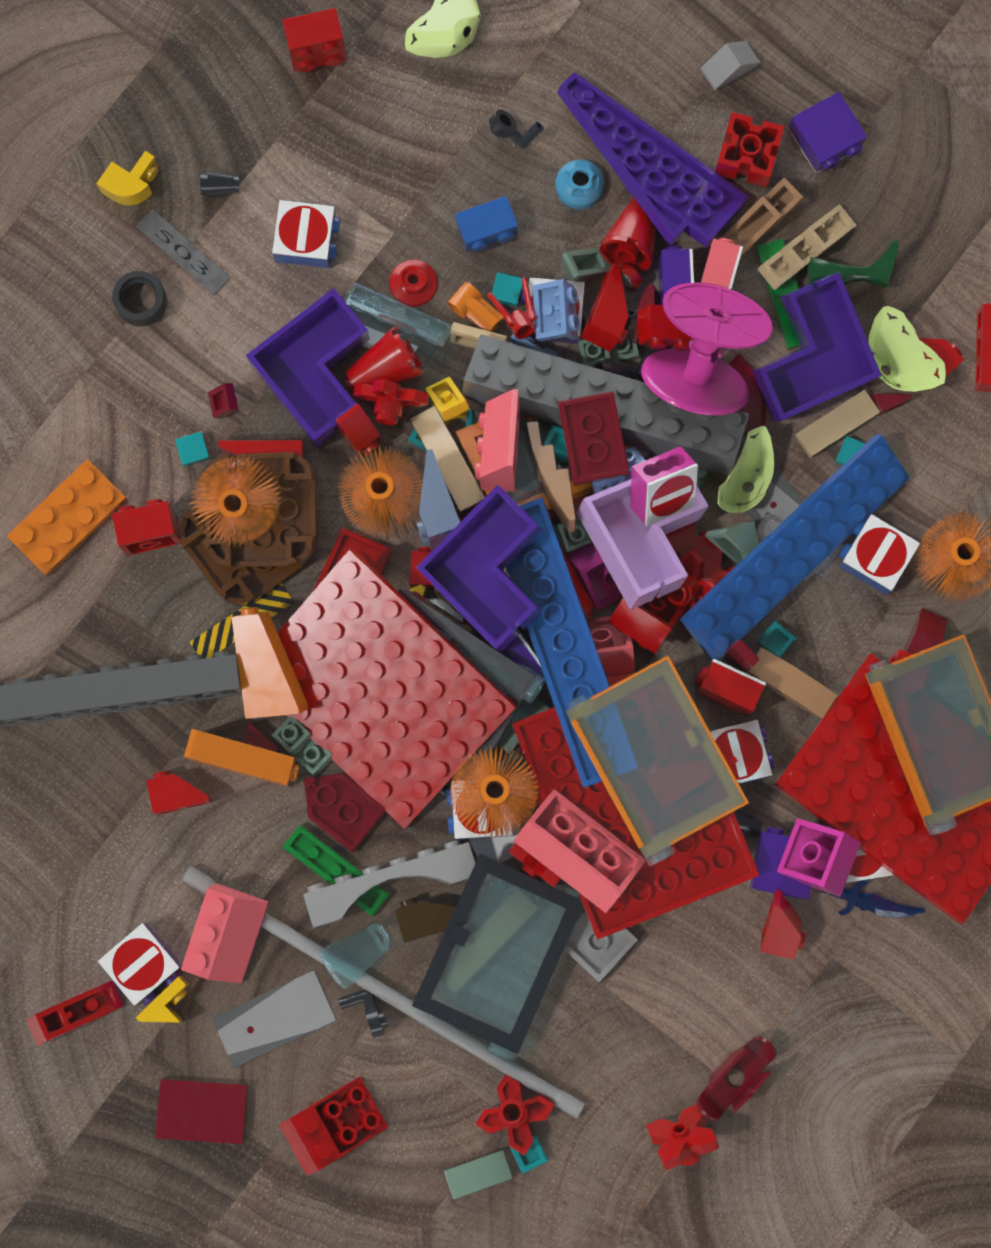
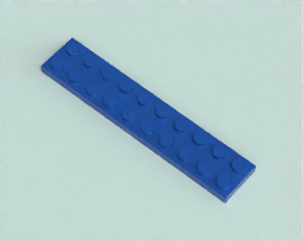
[680,434,910,661]
[506,497,639,788]

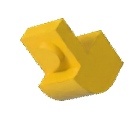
[96,151,158,206]

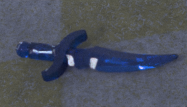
[821,880,925,918]

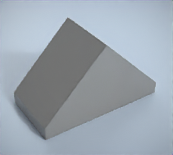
[700,41,761,91]

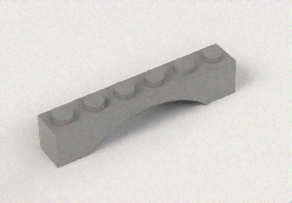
[303,839,475,929]

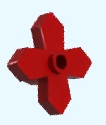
[353,379,429,426]
[666,548,719,618]
[508,843,561,887]
[476,1075,555,1155]
[646,1104,719,1170]

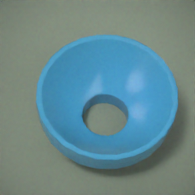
[555,159,605,209]

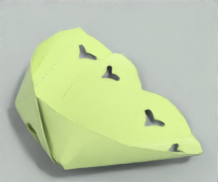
[405,0,481,58]
[868,306,946,392]
[718,426,774,513]

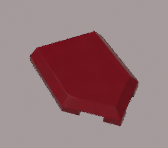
[728,353,766,435]
[304,773,386,853]

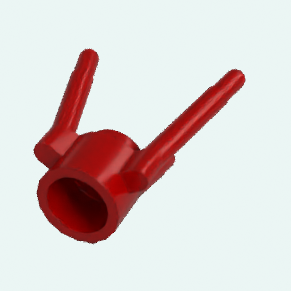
[487,277,537,339]

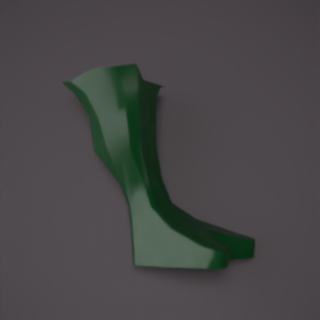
[808,239,900,288]

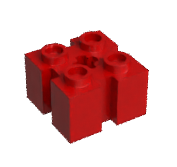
[715,112,785,188]

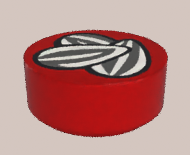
[620,264,643,291]

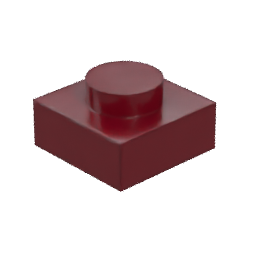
[208,383,239,419]

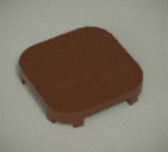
[202,452,318,567]
[179,504,312,606]

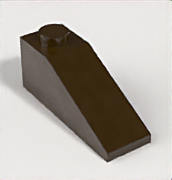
[394,898,487,943]

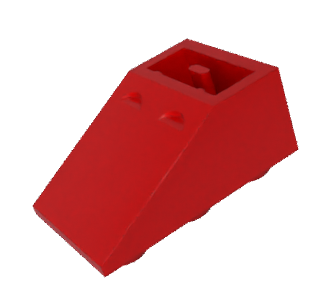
[278,1077,388,1176]

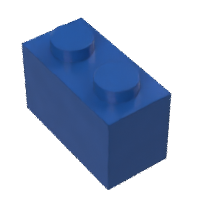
[455,196,518,252]

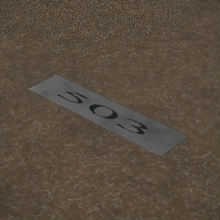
[136,209,230,295]

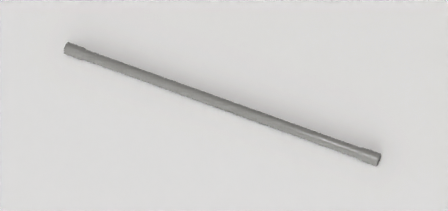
[182,866,585,1119]

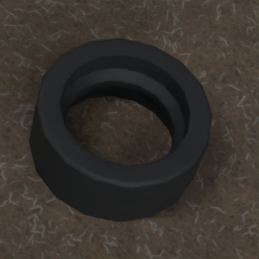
[112,271,167,326]

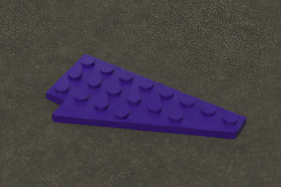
[557,72,749,248]

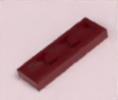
[723,639,759,672]

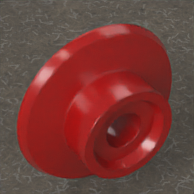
[389,259,438,307]

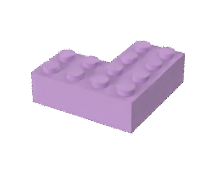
[576,479,708,610]

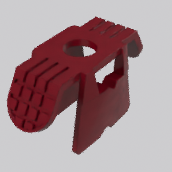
[696,1036,777,1122]

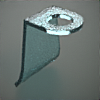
[320,923,391,988]

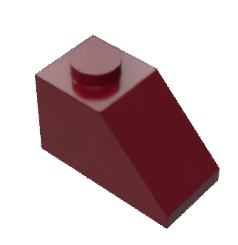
[903,608,948,668]

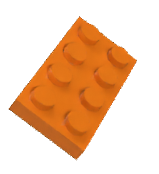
[7,459,128,576]

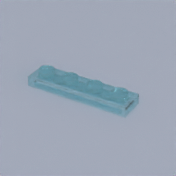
[343,282,452,347]

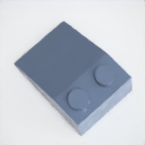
[416,449,460,552]

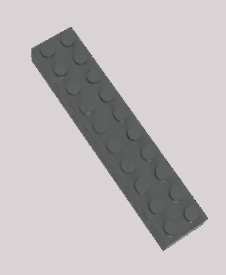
[463,334,749,476]
[0,651,242,728]

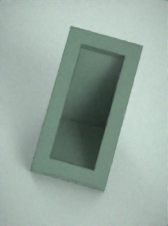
[561,248,610,285]
[705,521,759,565]

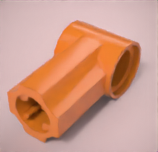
[447,282,504,333]

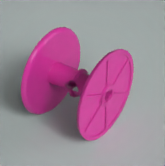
[641,283,773,415]

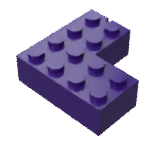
[752,272,882,421]
[246,288,370,448]
[416,485,543,652]

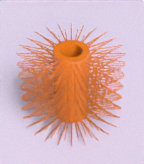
[337,445,423,540]
[189,455,281,545]
[914,510,991,604]
[450,746,539,838]

